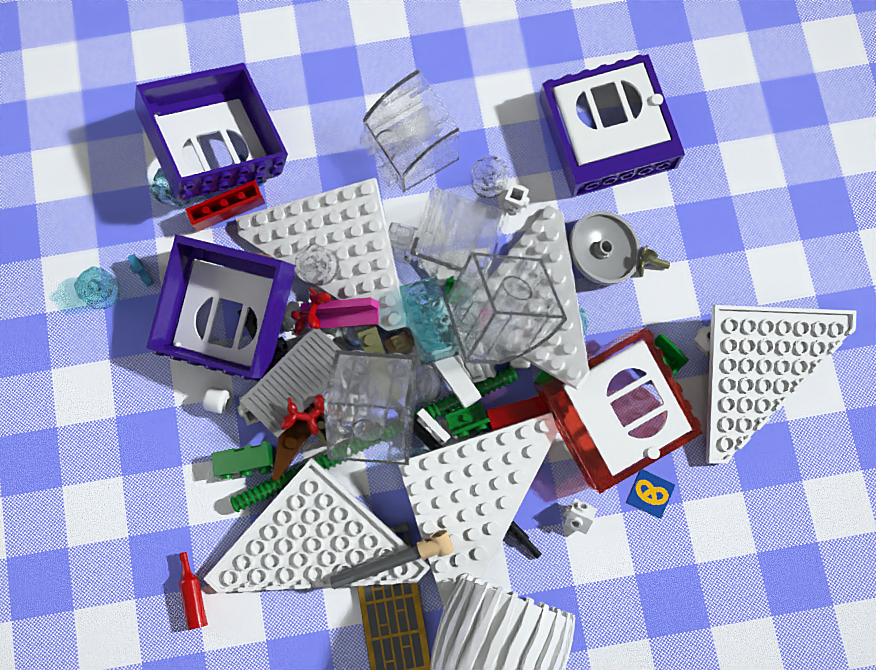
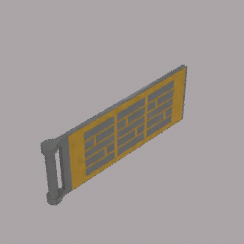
[357,522,431,670]

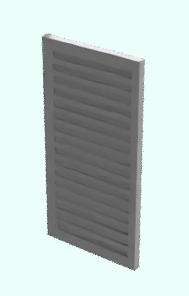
[240,328,353,438]

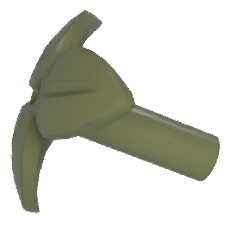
[638,245,670,277]

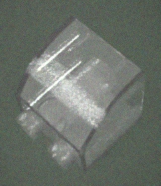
[359,69,460,193]
[410,187,511,286]
[444,252,567,364]
[323,350,417,465]

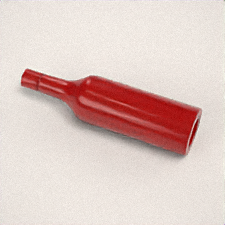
[179,552,208,630]

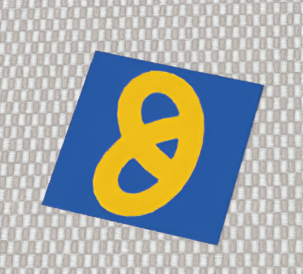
[627,469,675,519]

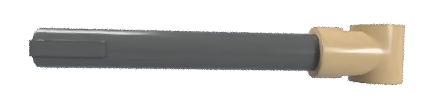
[330,529,454,590]

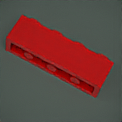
[185,180,266,232]
[486,390,569,431]

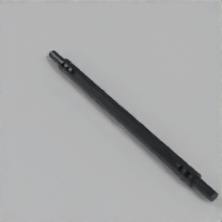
[385,396,542,559]

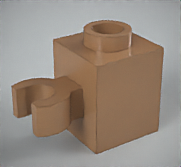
[383,331,415,362]

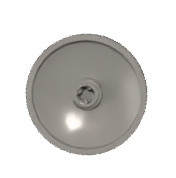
[569,211,641,285]

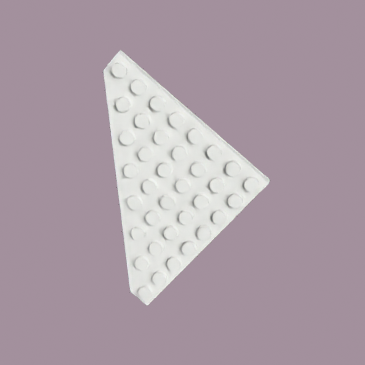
[236,178,408,332]
[456,205,590,391]
[705,305,857,463]
[398,412,558,609]
[204,458,431,593]

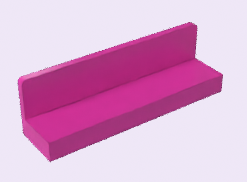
[300,297,379,330]

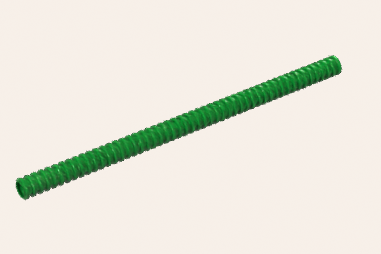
[230,366,518,513]

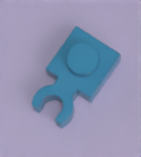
[127,254,154,287]

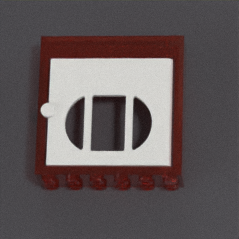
[533,328,703,494]

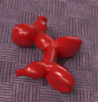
[291,288,331,334]
[280,394,335,436]

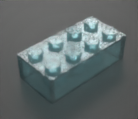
[399,275,460,365]

